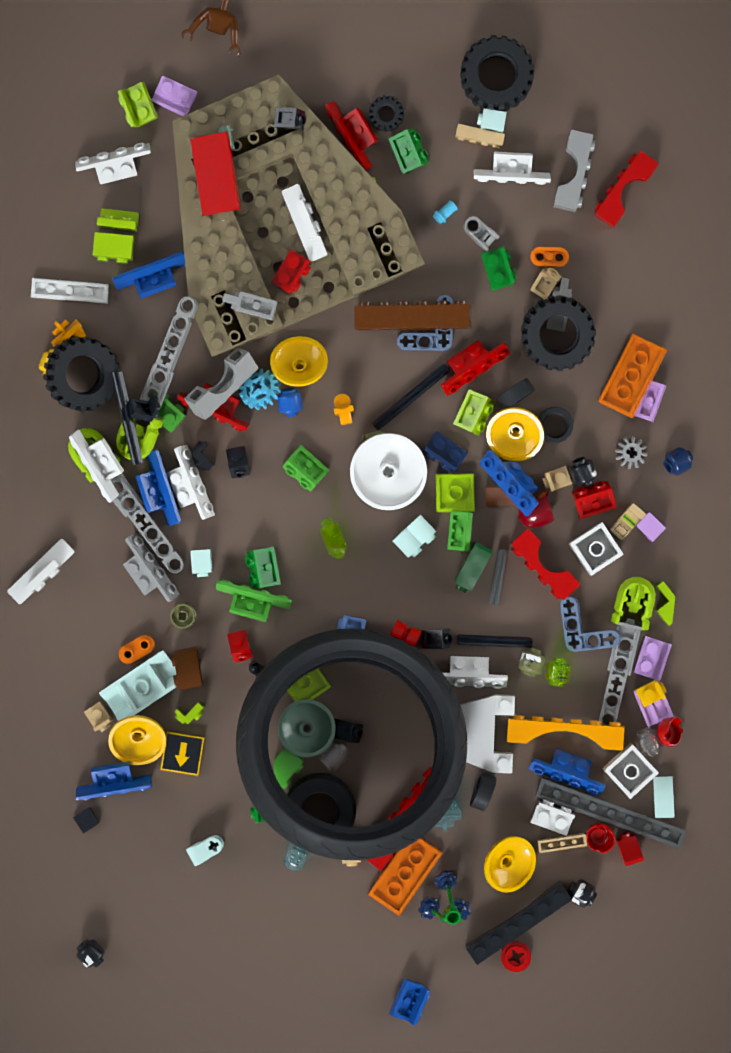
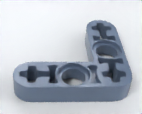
[397,295,453,351]
[560,596,622,652]

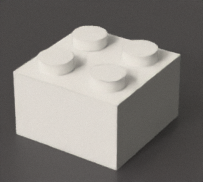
[569,522,624,576]
[602,743,658,799]

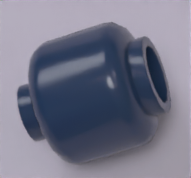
[663,447,693,476]

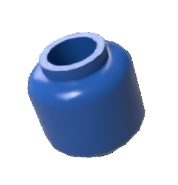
[277,388,303,417]

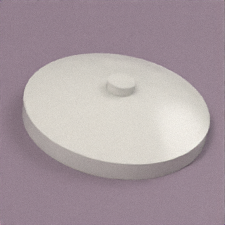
[350,433,427,510]

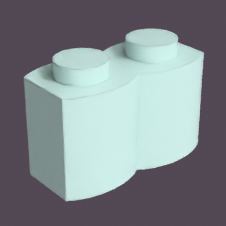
[393,514,436,558]

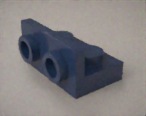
[424,431,468,473]

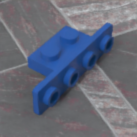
[112,251,185,299]
[136,450,181,526]
[479,450,538,516]
[529,748,605,795]
[76,762,152,800]

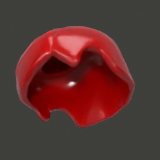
[657,717,684,747]
[585,823,615,854]

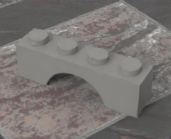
[553,130,596,212]
[184,347,258,420]

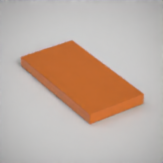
[598,333,668,419]
[368,838,443,916]

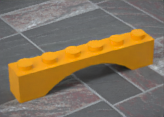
[507,715,625,751]

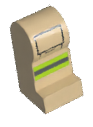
[610,503,646,540]

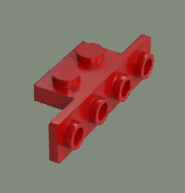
[324,102,378,170]
[441,340,510,396]
[177,383,250,431]

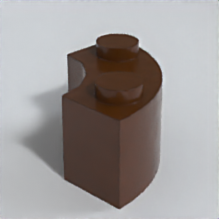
[171,646,203,690]

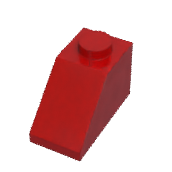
[615,832,644,866]

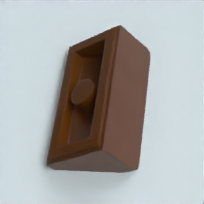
[485,487,516,506]

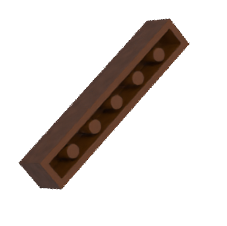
[354,301,471,331]

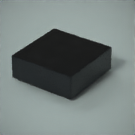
[73,807,100,834]

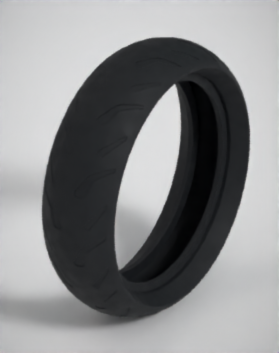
[236,629,467,860]

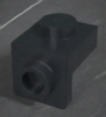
[128,395,160,422]
[192,441,214,471]
[226,446,250,478]
[334,719,363,743]

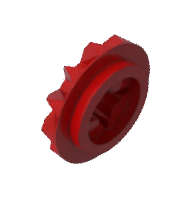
[501,941,531,972]

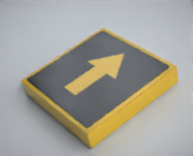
[160,731,205,776]

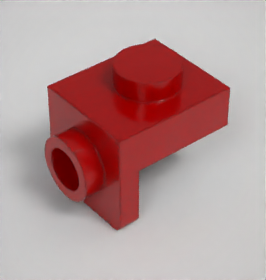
[227,629,253,662]

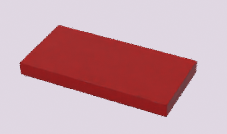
[190,132,241,216]

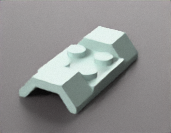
[99,650,176,721]

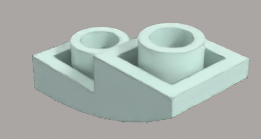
[653,776,674,818]

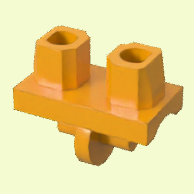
[51,319,86,347]
[334,394,354,425]

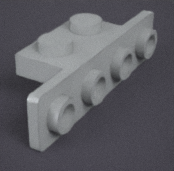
[123,532,179,602]

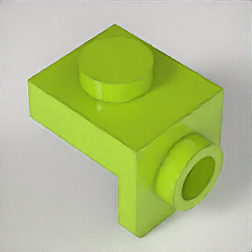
[174,701,205,724]

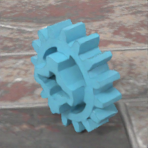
[239,368,281,410]

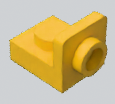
[635,679,667,707]

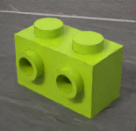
[93,232,135,264]

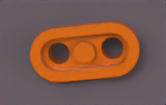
[530,247,569,267]
[119,635,155,664]

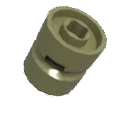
[170,603,197,629]

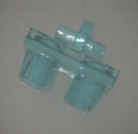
[435,800,462,832]

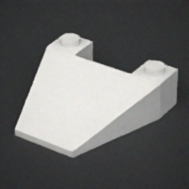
[460,694,515,773]

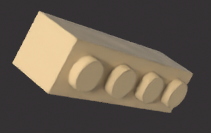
[455,124,505,149]
[537,833,587,853]

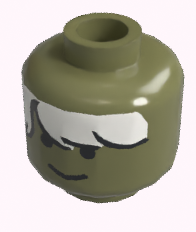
[518,648,546,678]

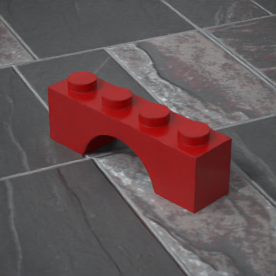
[594,150,659,229]
[510,528,581,600]

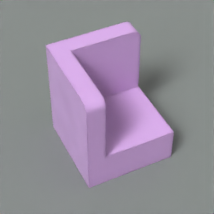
[636,512,666,542]

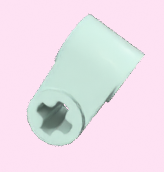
[186,835,224,866]

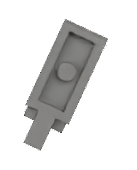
[545,277,572,332]
[222,291,278,321]

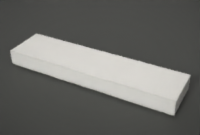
[31,278,109,304]

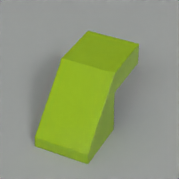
[656,581,676,626]

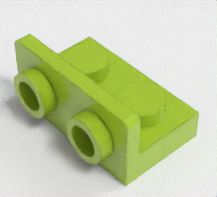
[118,82,158,127]
[97,208,139,232]
[453,389,495,436]

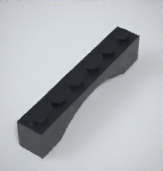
[465,881,572,965]

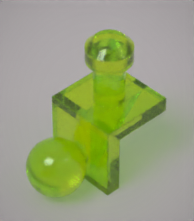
[320,518,347,559]

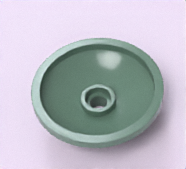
[278,699,335,757]

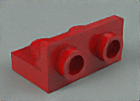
[271,250,312,295]
[571,481,617,520]

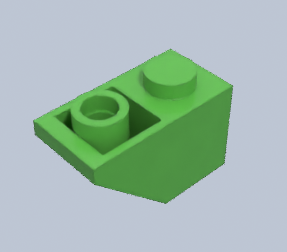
[274,747,304,789]

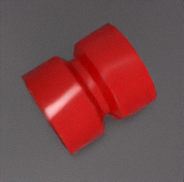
[390,620,421,647]

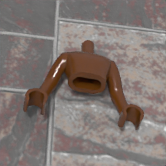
[181,0,241,57]

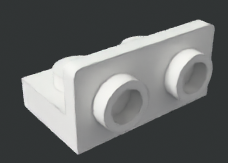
[530,799,575,836]

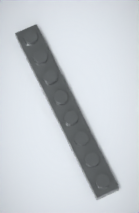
[535,778,686,849]

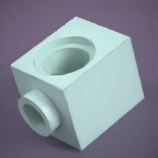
[477,108,507,133]
[191,549,213,577]

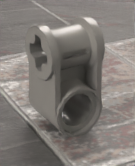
[463,216,499,252]

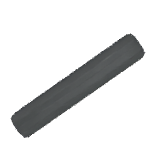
[489,549,508,605]

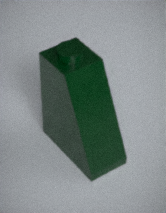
[454,542,493,593]

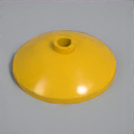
[270,336,328,387]
[486,407,544,461]
[108,715,166,765]
[484,836,536,892]

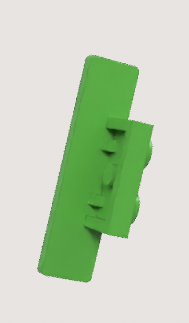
[216,580,292,622]

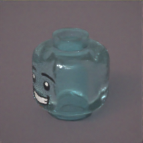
[282,843,310,871]

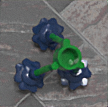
[418,871,471,925]

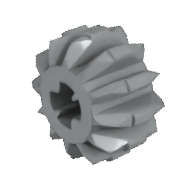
[615,436,648,469]

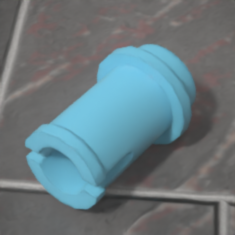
[433,200,458,224]

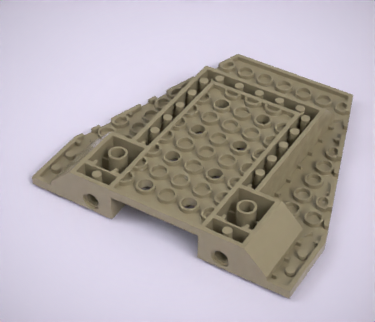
[172,74,425,357]

